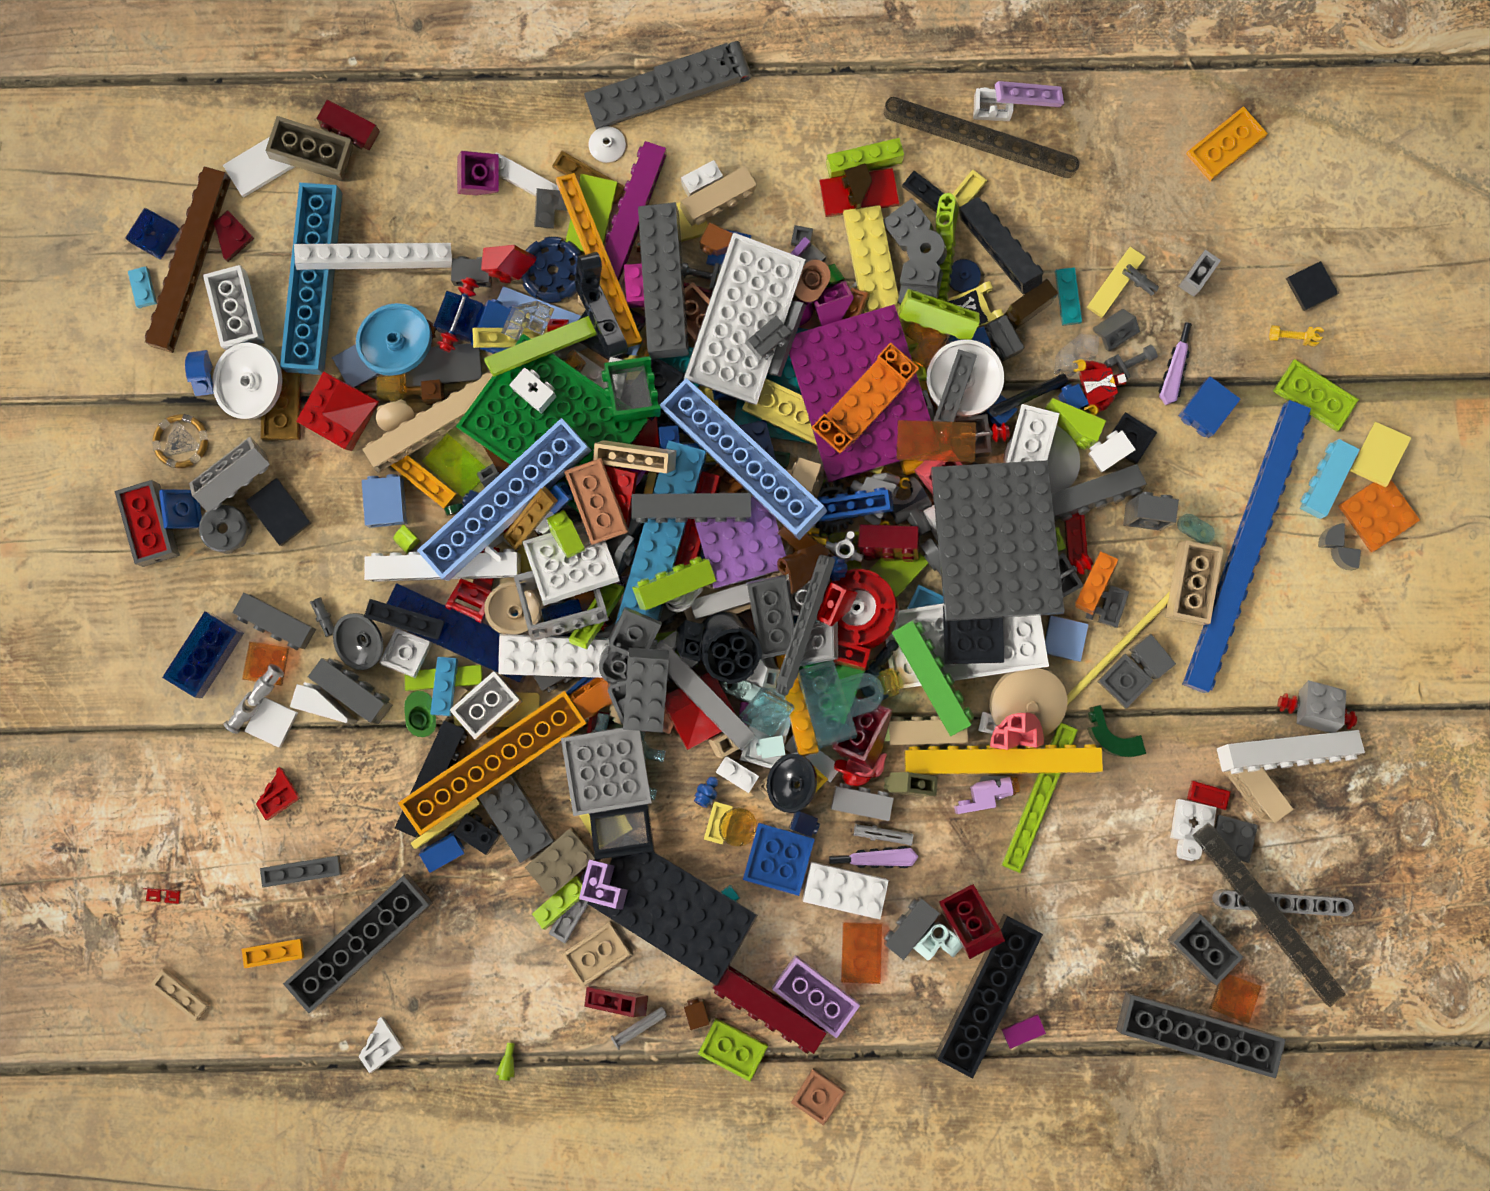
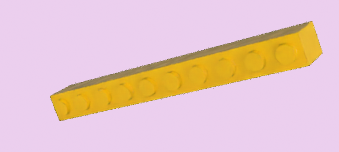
[904,744,1103,775]

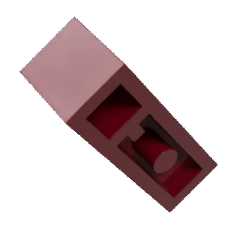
[584,987,648,1018]

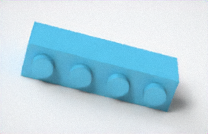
[1300,439,1360,519]

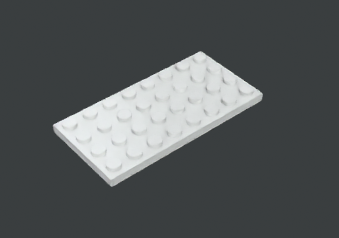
[684,233,806,405]
[885,603,1049,690]

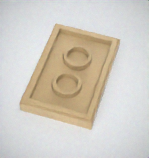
[561,921,632,988]

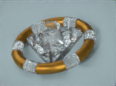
[152,414,208,468]

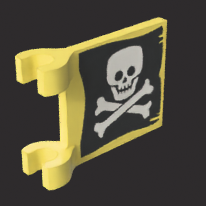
[946,281,1004,327]

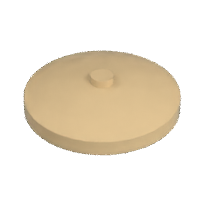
[990,667,1067,737]

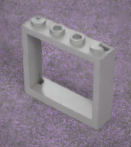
[514,571,608,641]

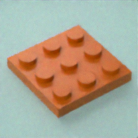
[1338,480,1420,552]

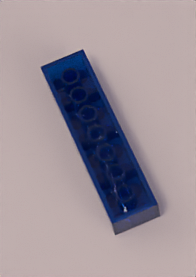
[386,583,526,684]

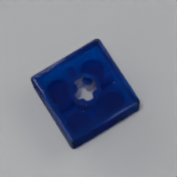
[125,208,180,259]

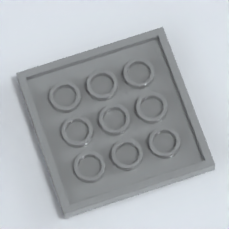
[561,728,651,816]

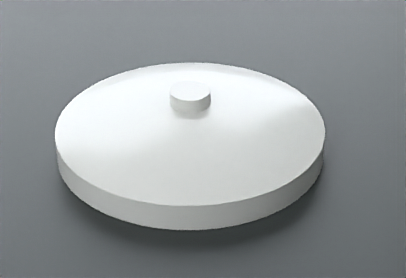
[927,340,1004,417]
[212,343,282,420]

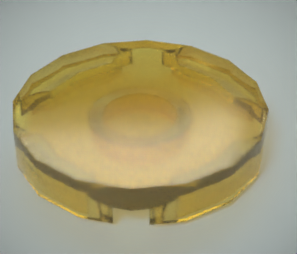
[719,807,757,847]

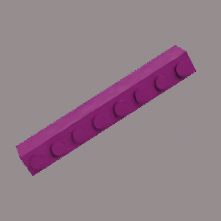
[605,141,667,282]

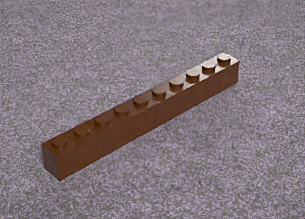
[145,166,231,353]

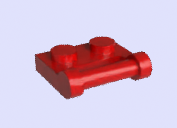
[445,578,492,623]

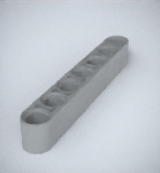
[652,640,756,750]
[1212,889,1354,916]

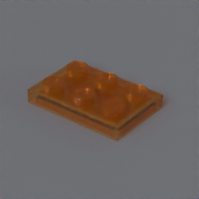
[841,922,882,984]

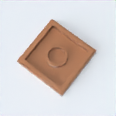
[791,1069,846,1126]

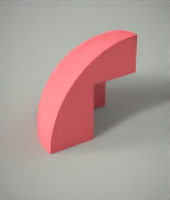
[990,713,1044,750]

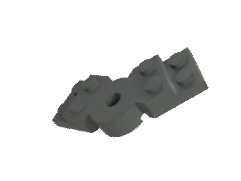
[883,198,947,305]
[599,607,662,724]

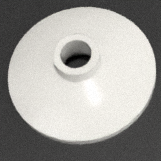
[589,126,626,163]

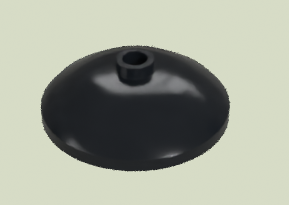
[767,754,817,813]

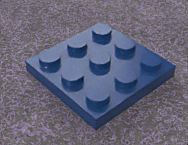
[743,823,815,896]

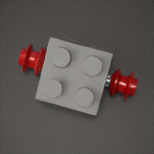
[1277,680,1357,733]

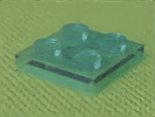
[739,688,794,737]

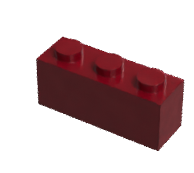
[316,100,380,151]

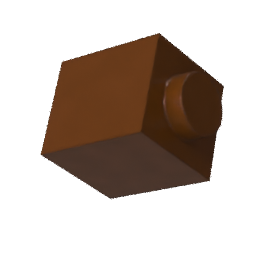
[421,379,445,405]
[684,997,710,1030]

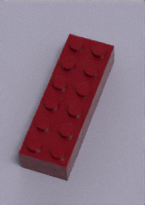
[712,966,827,1054]

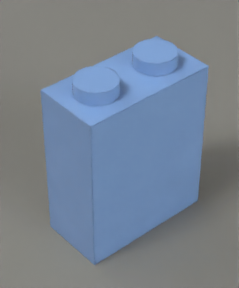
[362,474,407,528]

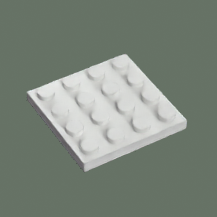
[522,522,620,605]

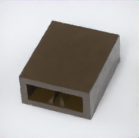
[1004,279,1058,330]

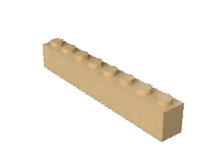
[363,372,492,473]

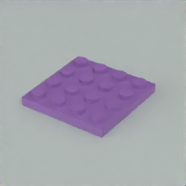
[694,497,786,589]

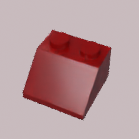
[481,245,537,283]

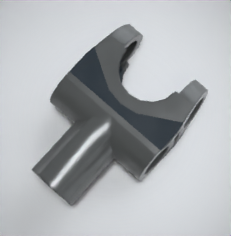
[890,477,932,536]

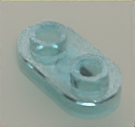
[1177,514,1215,544]

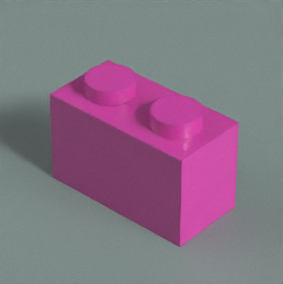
[624,264,645,308]

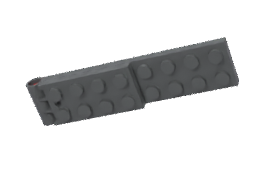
[584,41,752,130]

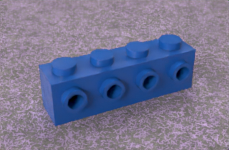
[817,487,894,522]

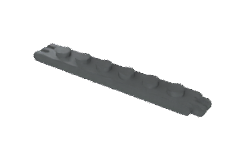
[776,555,835,696]

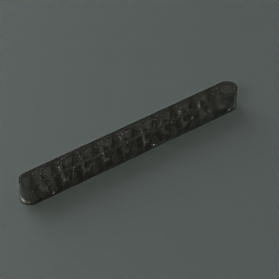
[884,97,1080,179]
[1192,823,1346,1007]

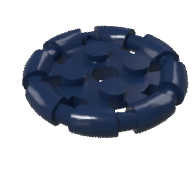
[520,236,582,303]

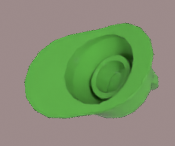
[404,691,436,737]

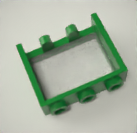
[601,356,661,424]

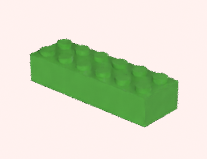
[892,620,974,737]

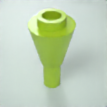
[495,1043,515,1081]

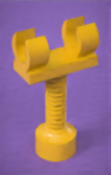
[1269,325,1324,347]

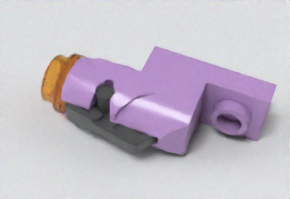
[954,776,1020,814]

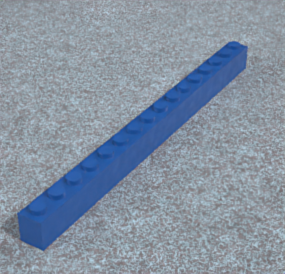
[1182,400,1311,693]

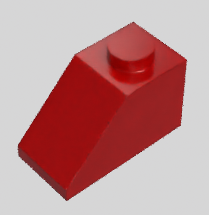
[817,582,858,626]

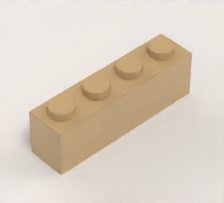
[680,166,757,226]
[594,440,677,473]
[888,716,968,745]

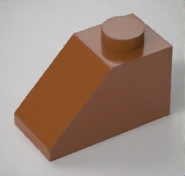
[699,222,733,256]

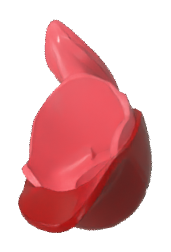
[834,753,887,786]

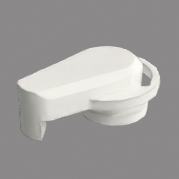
[665,587,703,612]

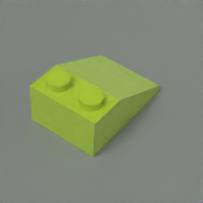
[1044,398,1106,449]

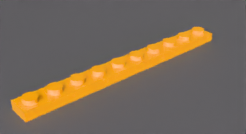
[556,173,642,347]

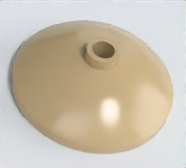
[484,582,543,635]

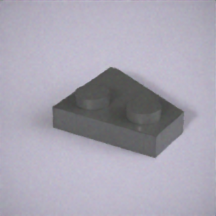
[612,535,635,584]

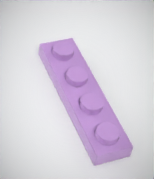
[995,81,1064,107]

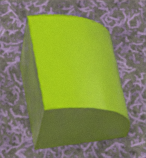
[393,524,421,554]

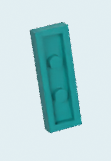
[1055,267,1082,326]

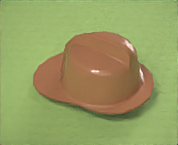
[795,260,830,302]

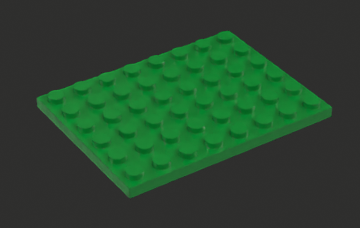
[456,334,648,513]

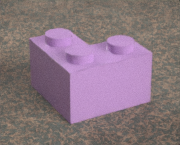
[579,860,628,909]

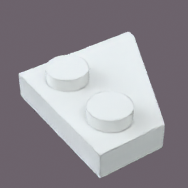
[359,1017,404,1073]

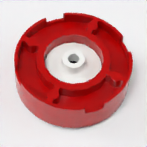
[820,569,899,649]

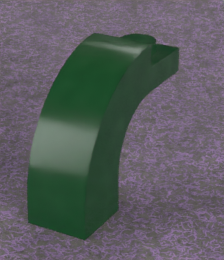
[1087,705,1146,757]

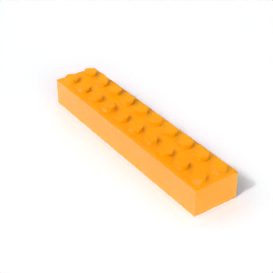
[398,691,586,835]

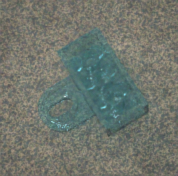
[797,660,884,749]

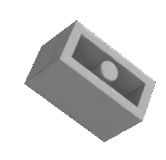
[1178,250,1221,297]

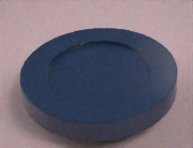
[949,259,981,293]

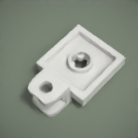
[1170,799,1216,861]

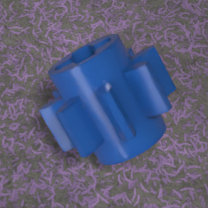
[830,556,847,581]

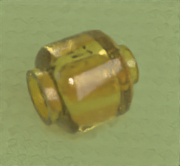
[876,667,904,698]

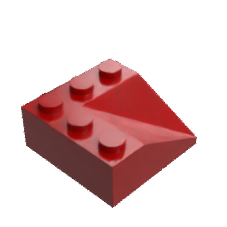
[296,371,379,451]
[665,673,737,750]

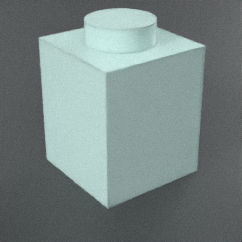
[756,735,785,759]

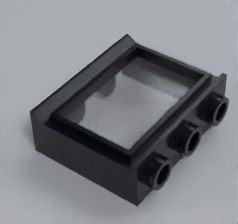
[589,804,655,861]

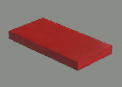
[819,168,899,217]

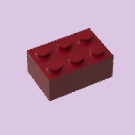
[858,525,920,562]
[939,884,1005,959]

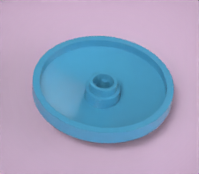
[356,303,432,376]

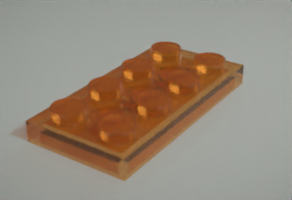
[896,420,976,462]

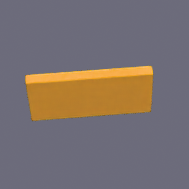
[1186,106,1268,181]

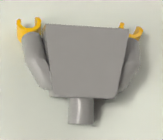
[850,473,910,525]

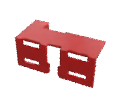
[143,887,180,904]

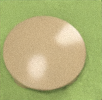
[376,400,415,432]

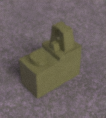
[884,772,938,797]

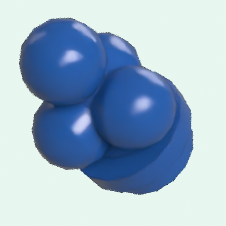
[694,776,718,808]

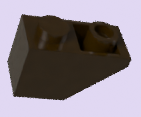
[841,163,872,210]

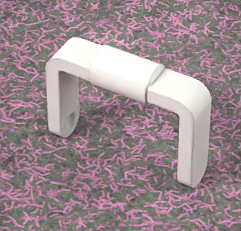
[485,534,520,561]

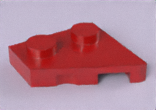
[256,767,301,821]

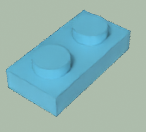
[128,266,157,308]

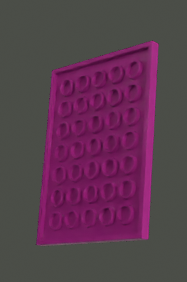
[789,304,940,483]

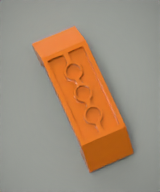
[811,342,919,454]

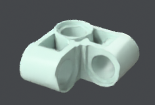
[719,680,766,705]
[913,922,962,960]

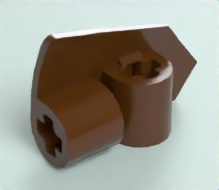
[777,543,829,594]

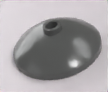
[333,613,383,670]

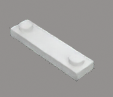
[495,152,560,196]

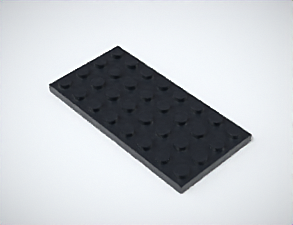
[587,835,758,986]

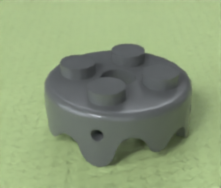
[199,505,252,554]

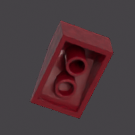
[832,697,892,769]

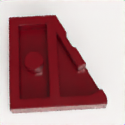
[214,210,255,262]

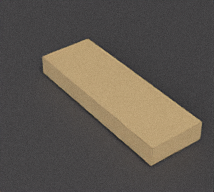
[150,968,210,1022]

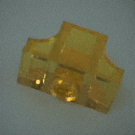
[376,374,407,402]

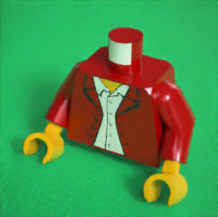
[1073,359,1126,416]

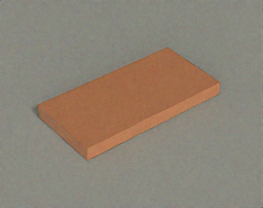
[564,458,629,545]

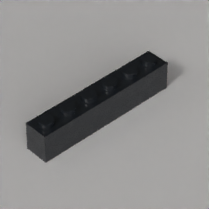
[959,197,1043,295]
[395,720,469,838]

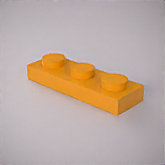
[241,938,305,969]

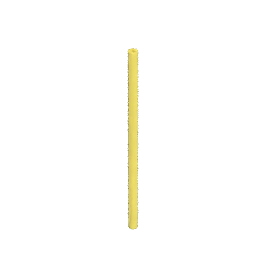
[1067,591,1170,705]

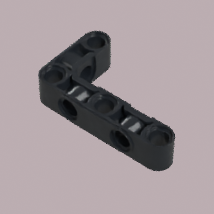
[575,252,628,358]

